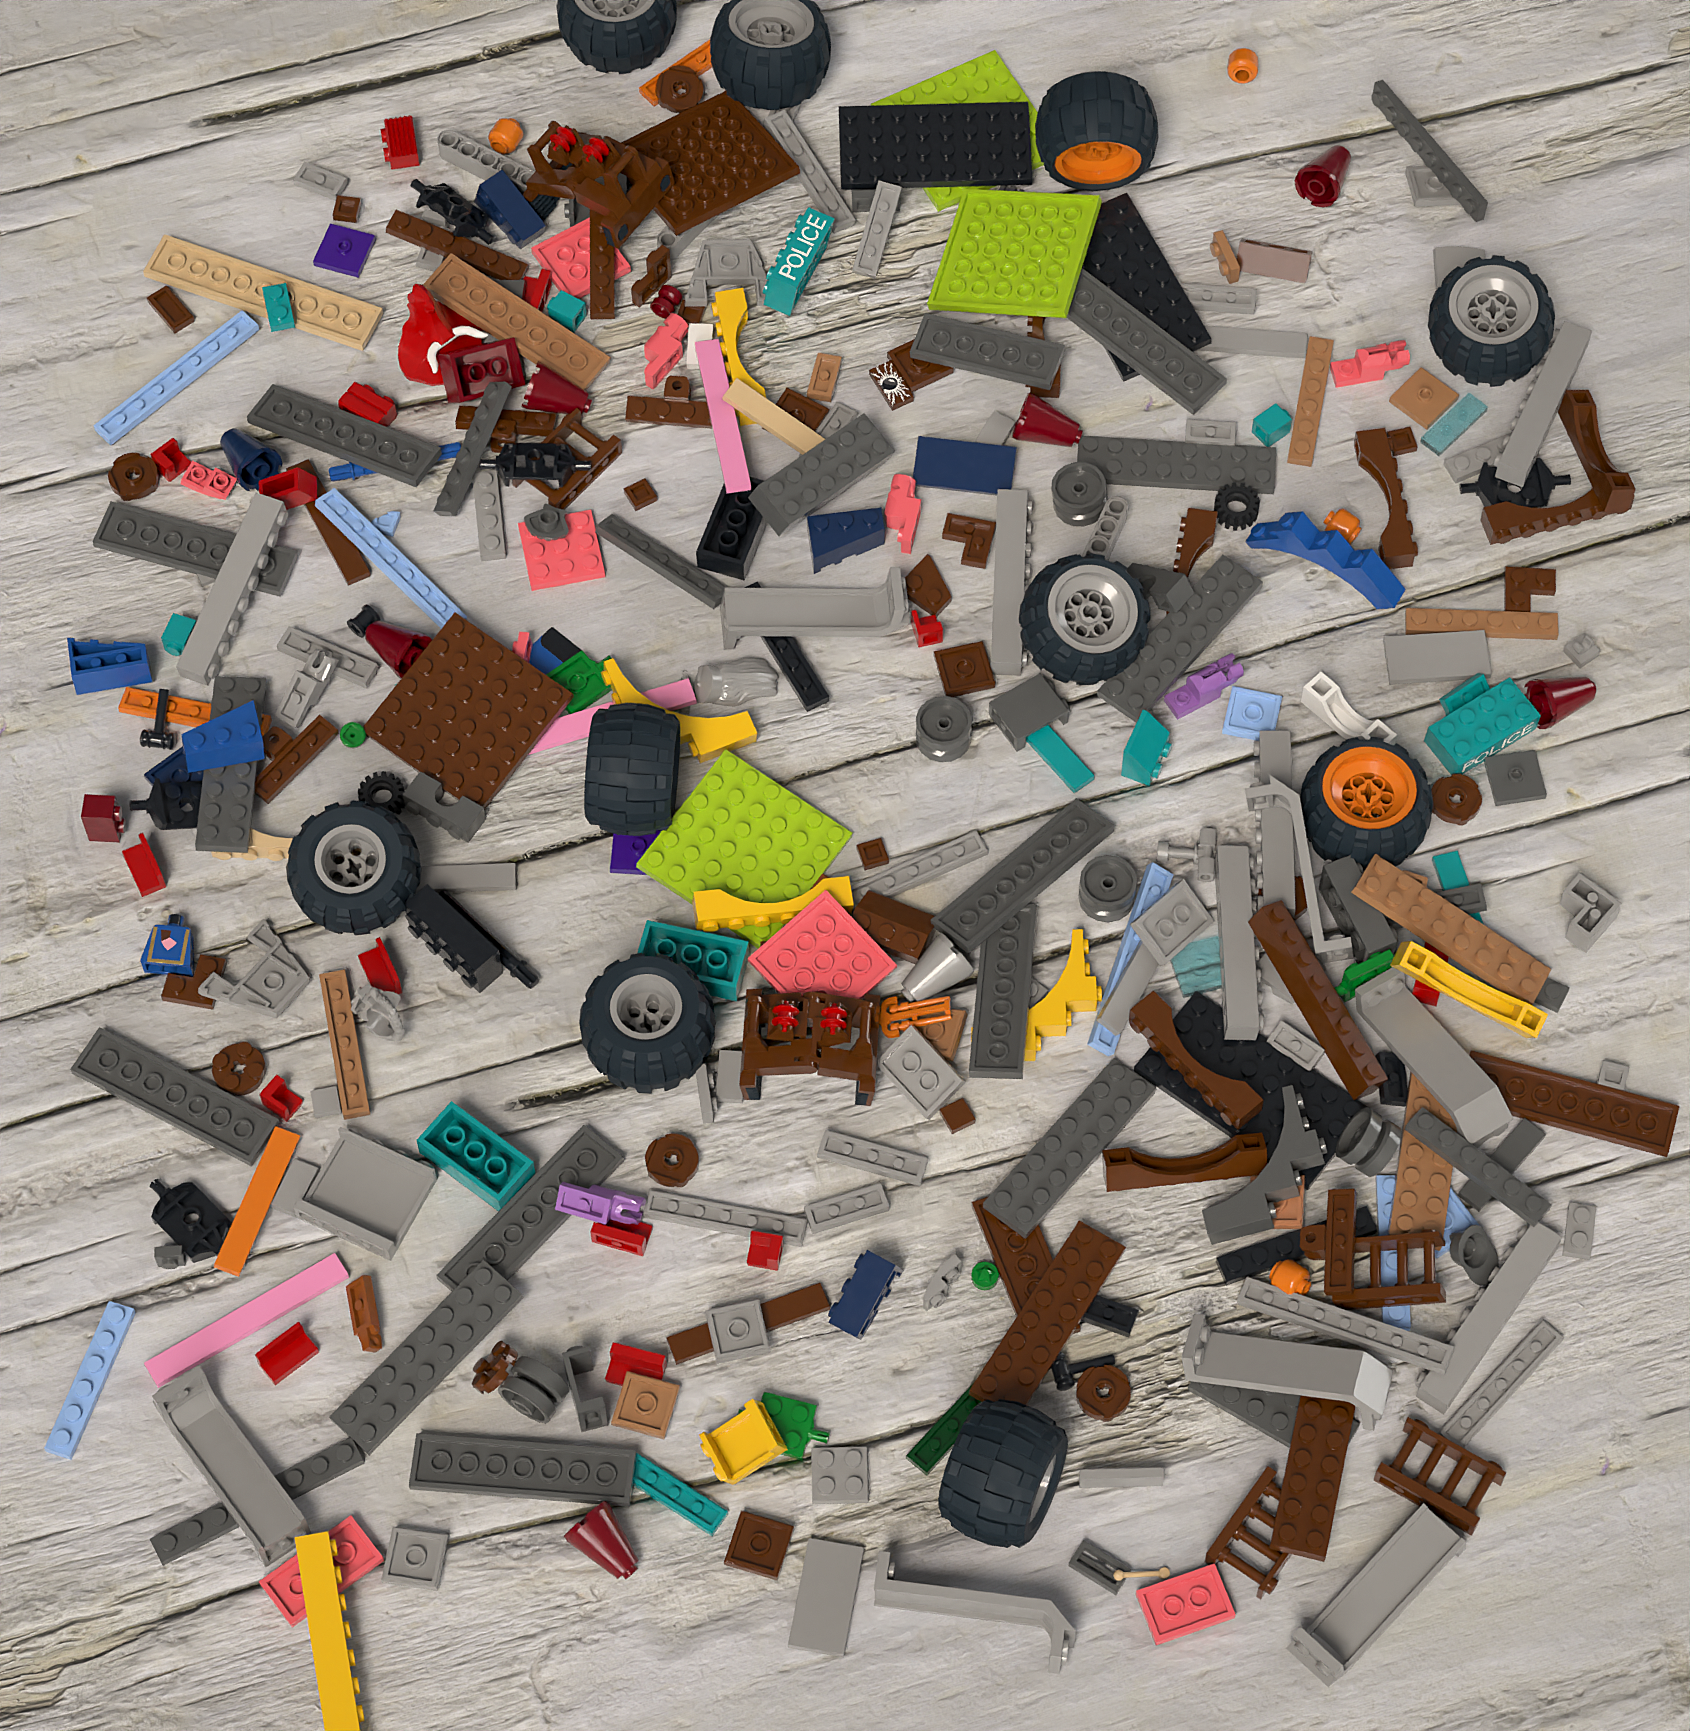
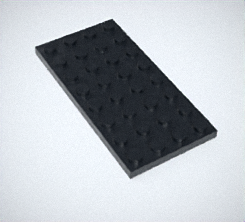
[838,102,1032,190]
[1082,193,1212,382]
[1134,991,1369,1190]

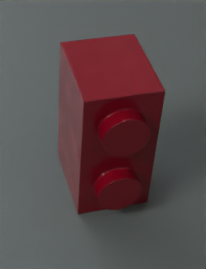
[81,794,126,843]

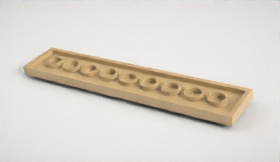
[143,234,384,351]

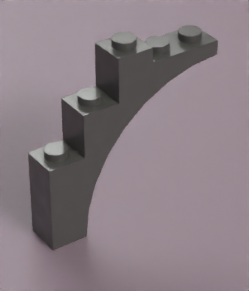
[1202,1085,1328,1245]

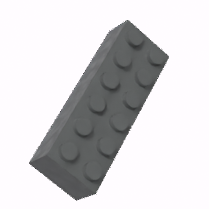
[748,413,895,536]

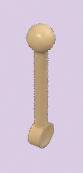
[1113,1567,1170,1581]

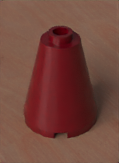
[1294,145,1351,208]
[521,361,592,415]
[1012,393,1083,447]
[365,621,432,679]
[1524,677,1596,729]
[564,1501,639,1580]

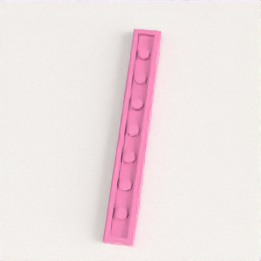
[695,339,751,493]
[528,678,697,755]
[144,1253,349,1388]

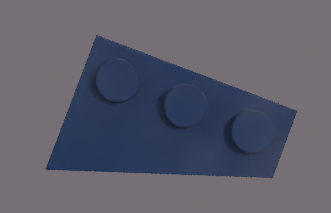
[474,170,546,249]
[807,507,885,574]
[828,1250,904,1340]

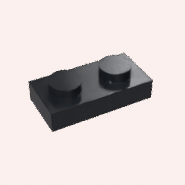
[1375,1052,1408,1107]
[1081,1295,1139,1338]

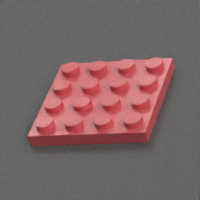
[748,890,897,1029]

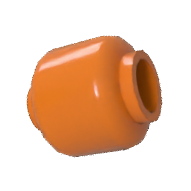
[1227,48,1258,84]
[488,118,524,154]
[1323,508,1362,545]
[1269,1259,1311,1296]

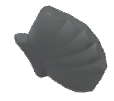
[524,503,569,541]

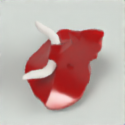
[398,284,488,386]

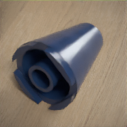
[220,428,282,491]

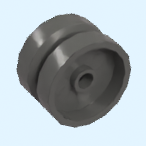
[1051,462,1108,527]
[916,696,972,762]
[1078,855,1137,923]
[1335,1107,1402,1177]
[498,1356,570,1424]

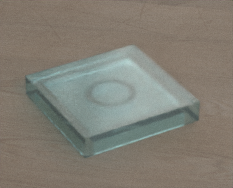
[1170,936,1221,998]

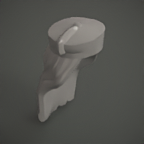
[693,658,778,707]

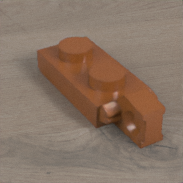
[346,1275,382,1353]

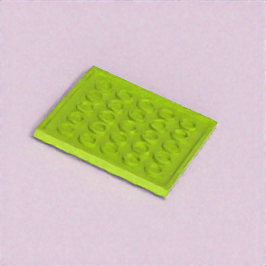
[871,50,1044,212]
[927,189,1102,318]
[636,749,853,949]

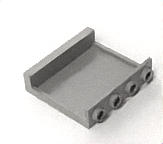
[293,1127,437,1261]

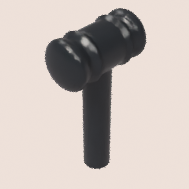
[140,689,176,750]
[1051,1352,1115,1391]

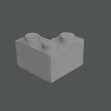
[1559,873,1622,953]

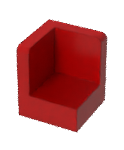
[151,438,191,482]
[911,610,943,648]
[259,1074,303,1122]
[747,1231,783,1271]

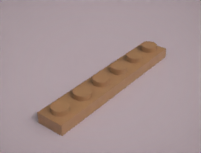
[1287,336,1334,467]
[1405,608,1558,640]
[319,969,370,1120]

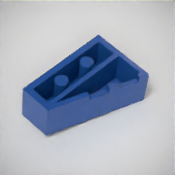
[67,638,152,695]
[181,700,265,773]

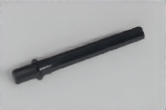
[438,890,539,989]

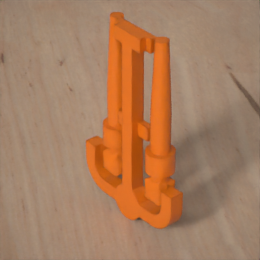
[879,996,952,1038]

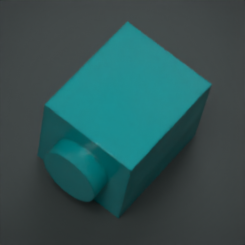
[547,290,587,333]
[1252,403,1292,447]
[161,613,197,656]

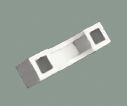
[1301,672,1397,745]

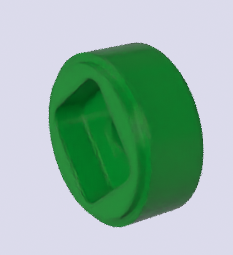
[340,722,366,749]
[971,1262,999,1291]

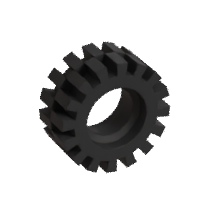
[1214,482,1260,531]
[358,771,405,815]

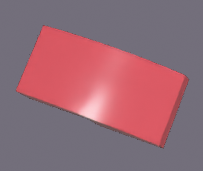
[180,460,237,500]

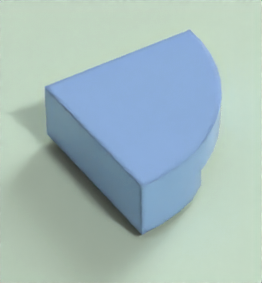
[371,511,401,537]

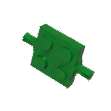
[546,650,612,714]
[1334,949,1394,1003]
[737,1392,830,1460]

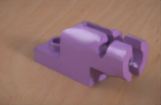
[1164,653,1244,720]
[555,1182,646,1225]

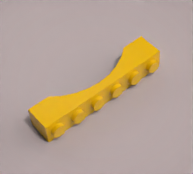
[711,288,766,426]
[692,876,854,932]
[1390,941,1548,1038]

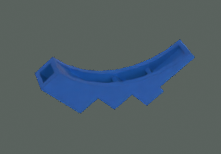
[1245,511,1406,609]

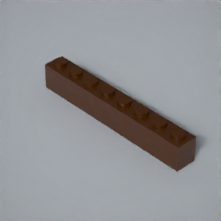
[1248,900,1388,1100]

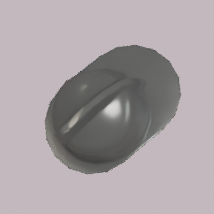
[1449,1225,1499,1286]

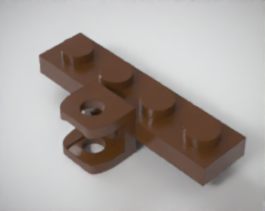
[625,375,712,429]
[455,405,557,453]
[255,714,339,804]
[1300,1189,1357,1296]

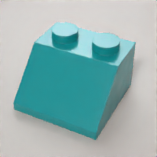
[1121,710,1172,786]

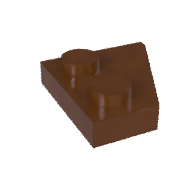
[905,554,952,618]

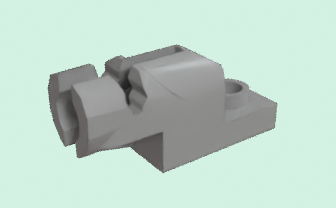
[274,649,339,728]

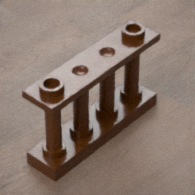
[512,408,622,510]
[1332,1229,1446,1310]
[1374,1417,1507,1536]
[1205,1466,1292,1600]

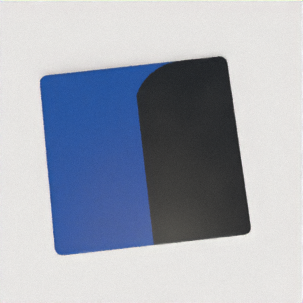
[529,627,581,675]

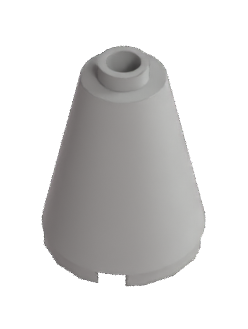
[901,933,974,1003]

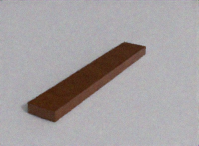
[286,459,371,586]
[666,1283,830,1365]

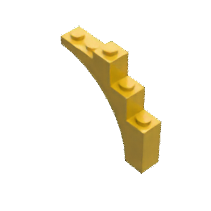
[601,658,758,763]
[971,929,1102,1061]

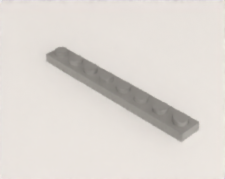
[1237,1277,1454,1375]

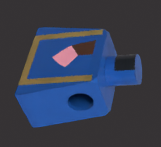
[140,914,194,977]

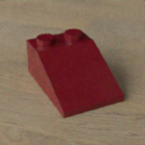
[437,337,525,403]

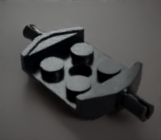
[410,179,495,245]
[480,443,591,487]
[1459,458,1571,508]
[129,778,202,830]
[149,1179,232,1263]

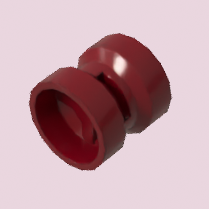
[650,285,683,319]

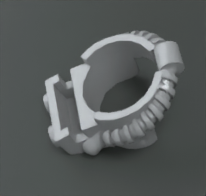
[351,985,405,1041]

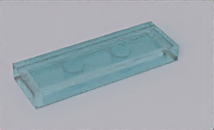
[1420,393,1488,456]

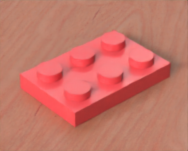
[1136,1563,1236,1645]

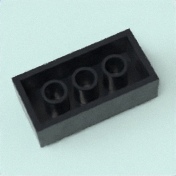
[696,476,768,581]
[404,884,503,993]

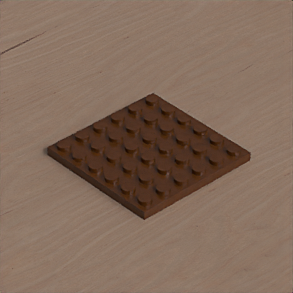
[621,91,800,236]
[363,612,574,810]

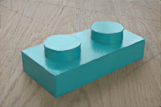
[262,283,295,332]
[1439,673,1490,716]

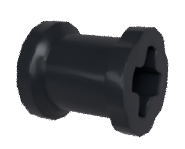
[347,604,381,638]

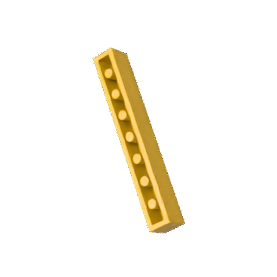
[295,1531,365,1731]

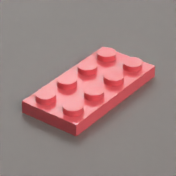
[259,1515,384,1628]

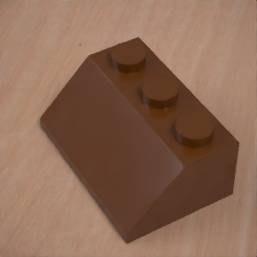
[852,890,936,964]

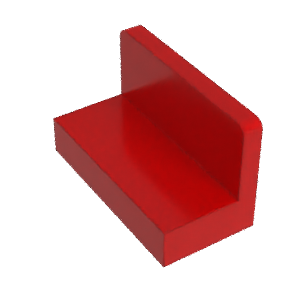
[523,269,553,313]
[122,833,166,897]
[358,937,402,994]
[590,1219,653,1256]
[255,1322,319,1386]
[605,1342,667,1386]

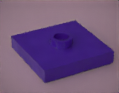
[313,223,376,278]
[610,830,662,875]

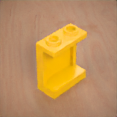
[699,1399,788,1485]

